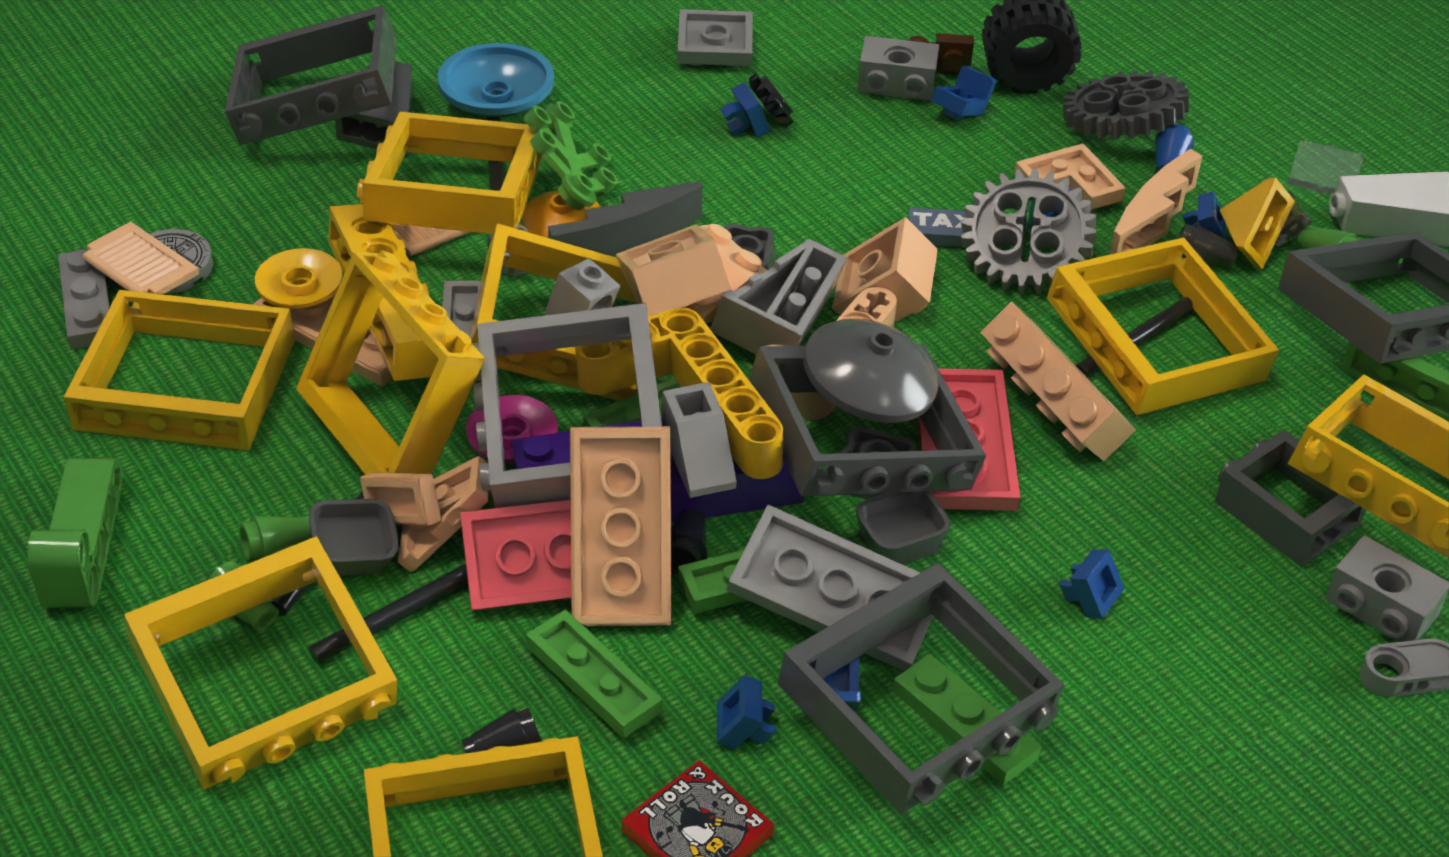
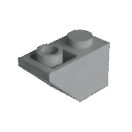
[662,382,737,498]

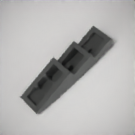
[548,181,703,256]

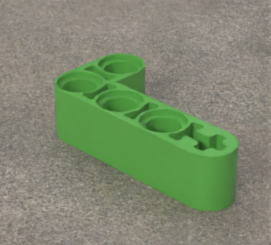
[27,458,122,609]

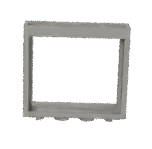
[473,303,662,508]

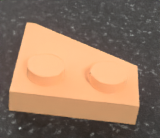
[398,456,489,572]

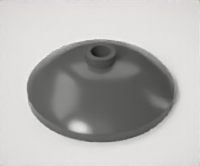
[803,319,939,423]

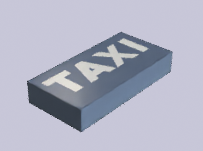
[908,207,966,248]

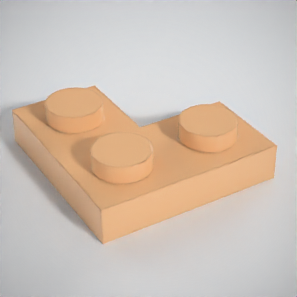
[1014,143,1126,210]

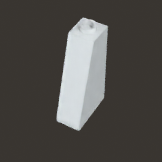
[1329,172,1449,247]

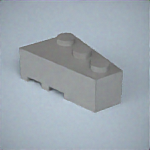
[710,239,847,354]

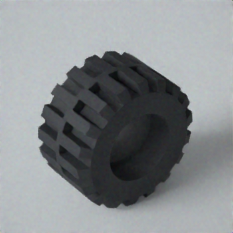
[982,0,1082,94]

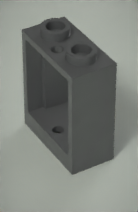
[1215,430,1366,567]

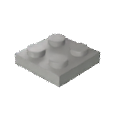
[677,9,753,67]

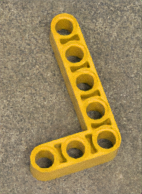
[575,308,783,479]

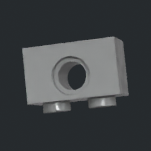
[857,36,939,101]
[1325,535,1449,642]

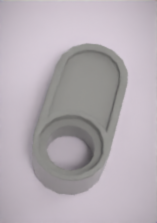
[1359,639,1449,697]

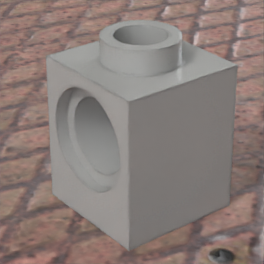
[545,258,620,315]

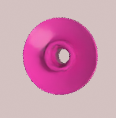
[466,395,558,463]

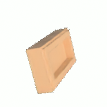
[360,472,441,526]

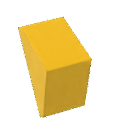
[1220,178,1295,269]

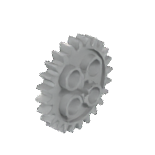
[961,168,1096,295]

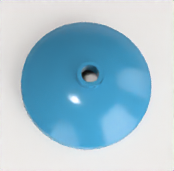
[438,43,554,117]

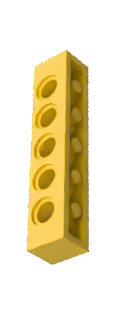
[328,204,439,381]

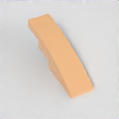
[1109,149,1203,255]

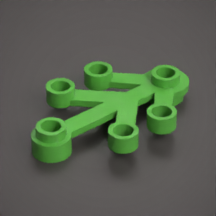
[524,101,618,210]

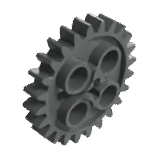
[1062,70,1189,140]

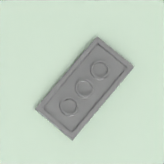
[726,505,933,671]

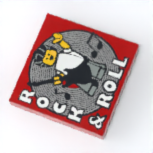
[621,760,774,857]

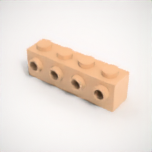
[980,301,1136,461]

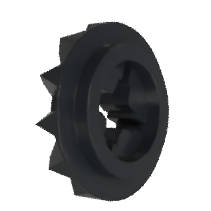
[749,73,794,128]

